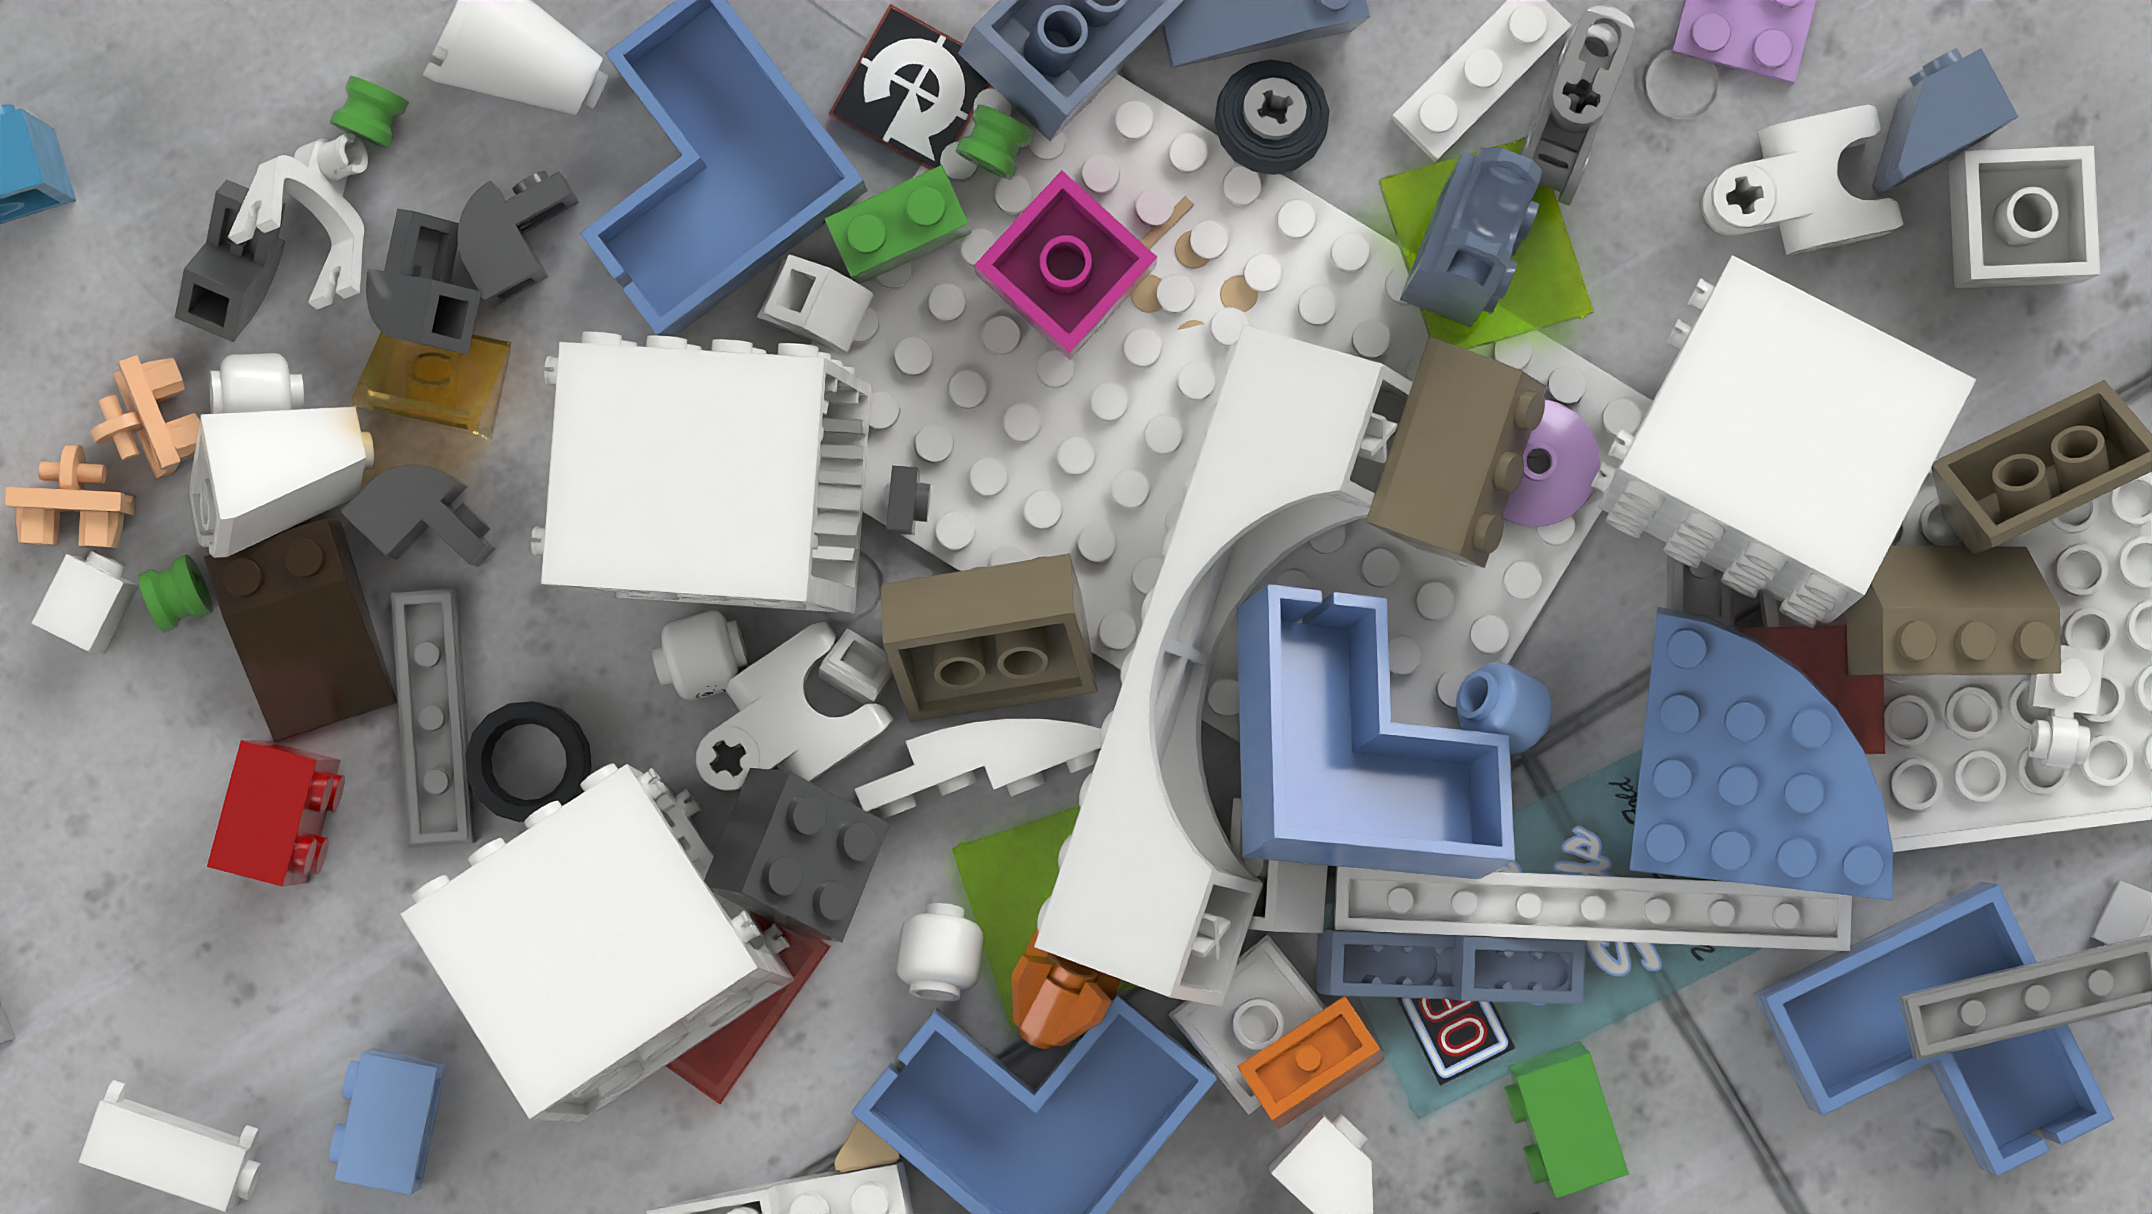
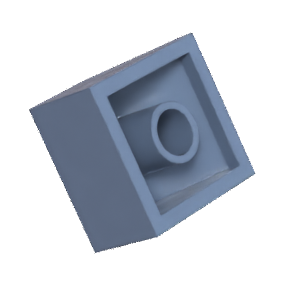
[1872,48,2019,196]

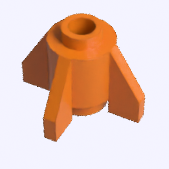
[1011,928,1122,1050]

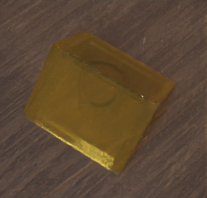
[352,332,511,439]

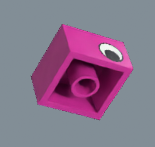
[974,170,1158,360]

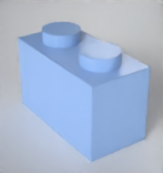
[329,1048,447,1195]

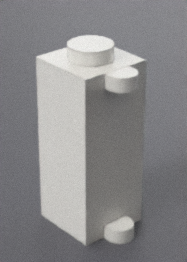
[78,1080,262,1212]

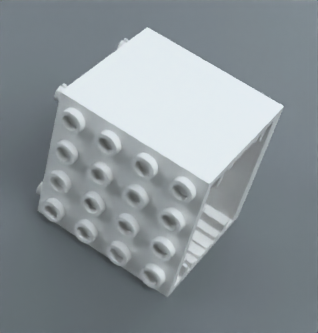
[1591,255,1976,628]
[531,332,872,614]
[400,763,795,1122]

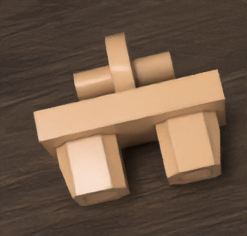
[90,355,200,480]
[4,444,136,549]

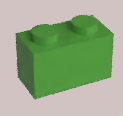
[824,165,971,284]
[1503,1041,1629,1198]

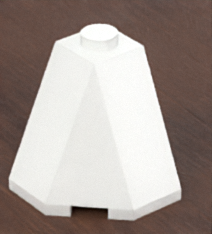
[189,407,374,558]

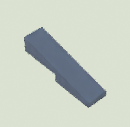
[1315,928,1586,1005]

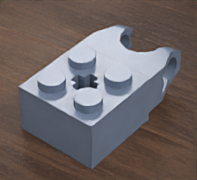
[1400,147,1543,328]

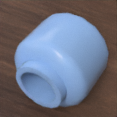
[1456,662,1552,755]

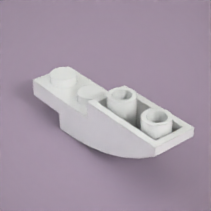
[855,719,1102,819]
[646,1161,914,1214]

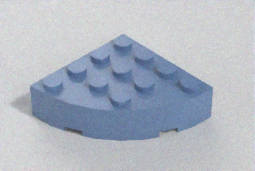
[1629,607,1893,900]

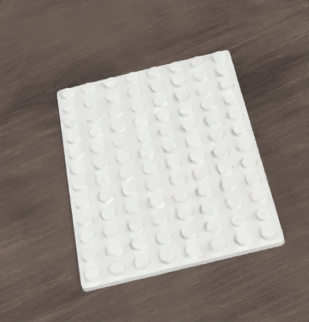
[810,74,1653,743]

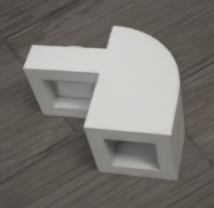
[757,254,873,354]

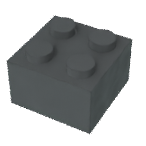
[704,768,890,943]

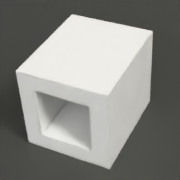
[32,550,139,653]

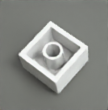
[1948,146,2100,288]

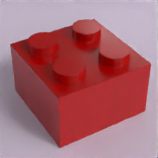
[207,740,345,887]

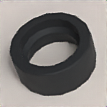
[465,701,592,823]

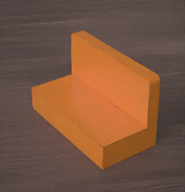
[1237,996,1385,1129]

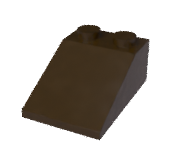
[204,518,398,741]

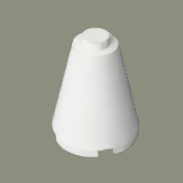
[422,0,609,115]

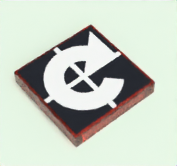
[828,4,990,170]

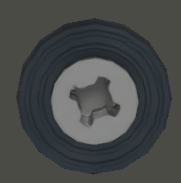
[1214,59,1330,175]

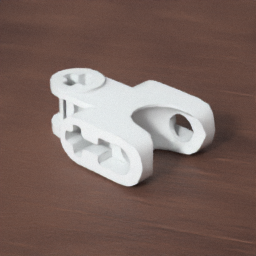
[1701,105,1904,256]
[696,622,894,792]

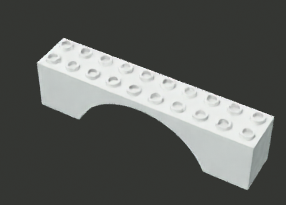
[1034,325,1413,1007]

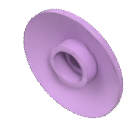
[1502,400,1600,527]

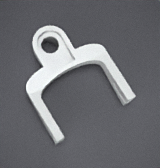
[228,133,368,309]

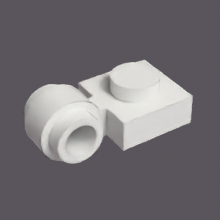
[2027,645,2105,770]

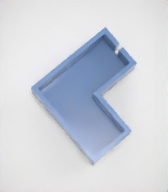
[580,0,867,337]
[1237,584,1515,879]
[1753,882,2114,1176]
[851,991,1217,1214]

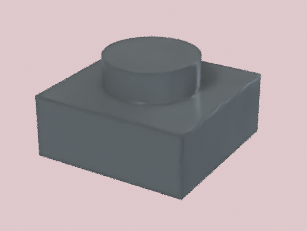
[886,465,931,536]

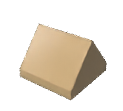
[834,1119,901,1173]

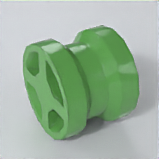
[330,76,409,149]
[955,104,1035,180]
[138,554,213,632]

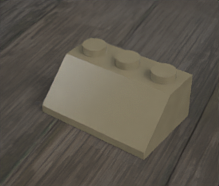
[1366,337,1546,568]
[1931,380,2152,554]
[1846,546,2061,676]
[881,553,1098,722]

